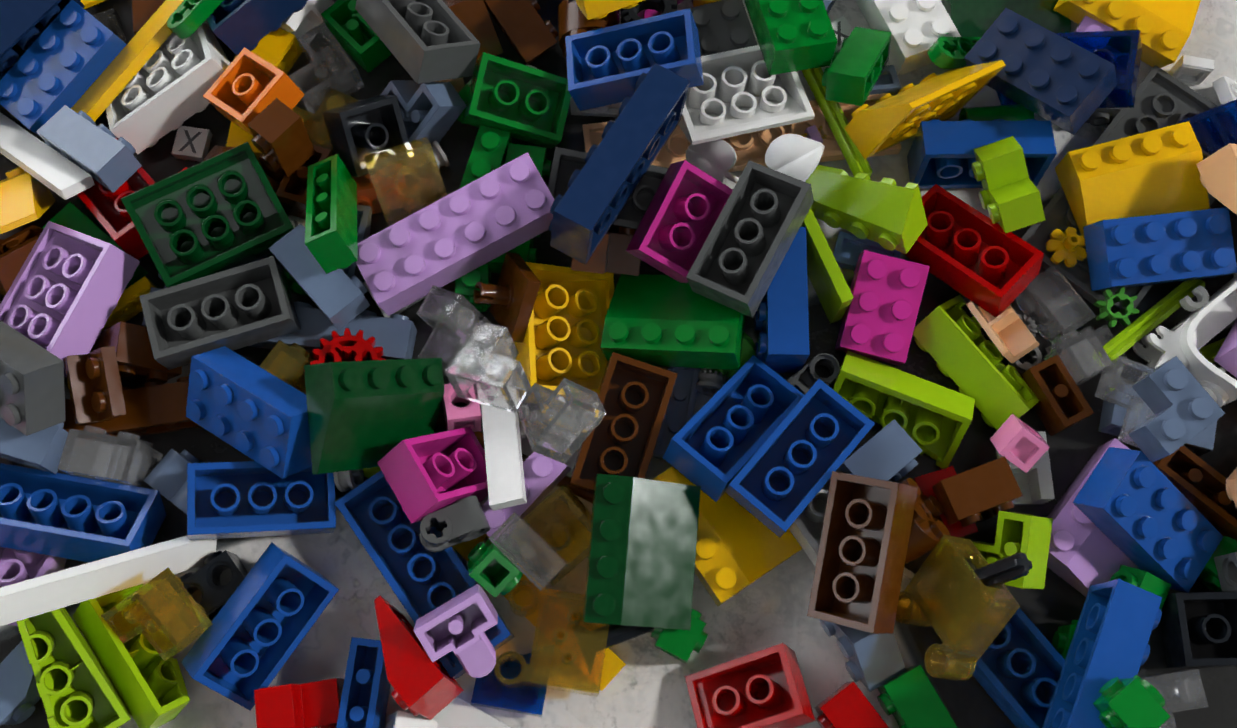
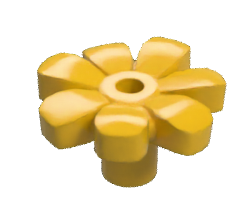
[1046,227,1087,267]

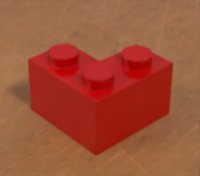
[254,678,344,728]

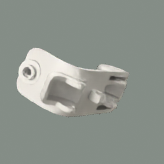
[1133,262,1237,407]

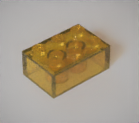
[364,137,447,227]

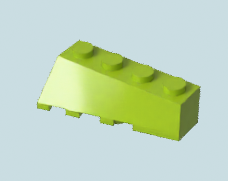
[805,165,928,254]
[913,295,1039,430]
[833,350,975,469]
[72,581,190,728]
[17,607,131,728]

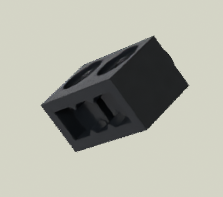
[166,550,248,630]

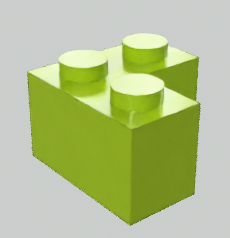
[971,136,1046,234]
[961,511,1053,589]

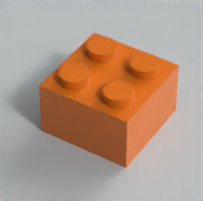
[203,47,305,136]

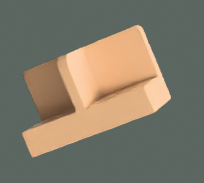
[966,301,1040,364]

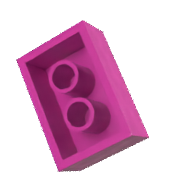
[626,160,733,283]
[835,250,930,366]
[377,426,488,524]

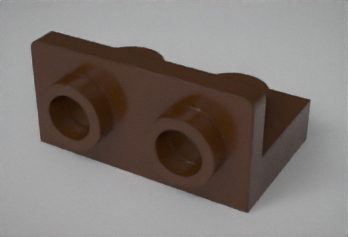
[64,346,126,425]

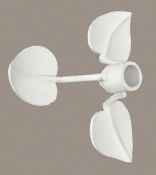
[686,134,825,183]

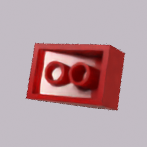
[374,595,464,720]
[684,643,815,728]

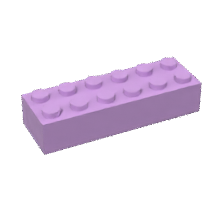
[356,152,555,316]

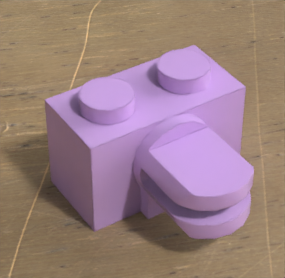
[413,584,498,678]

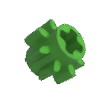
[1093,287,1140,329]

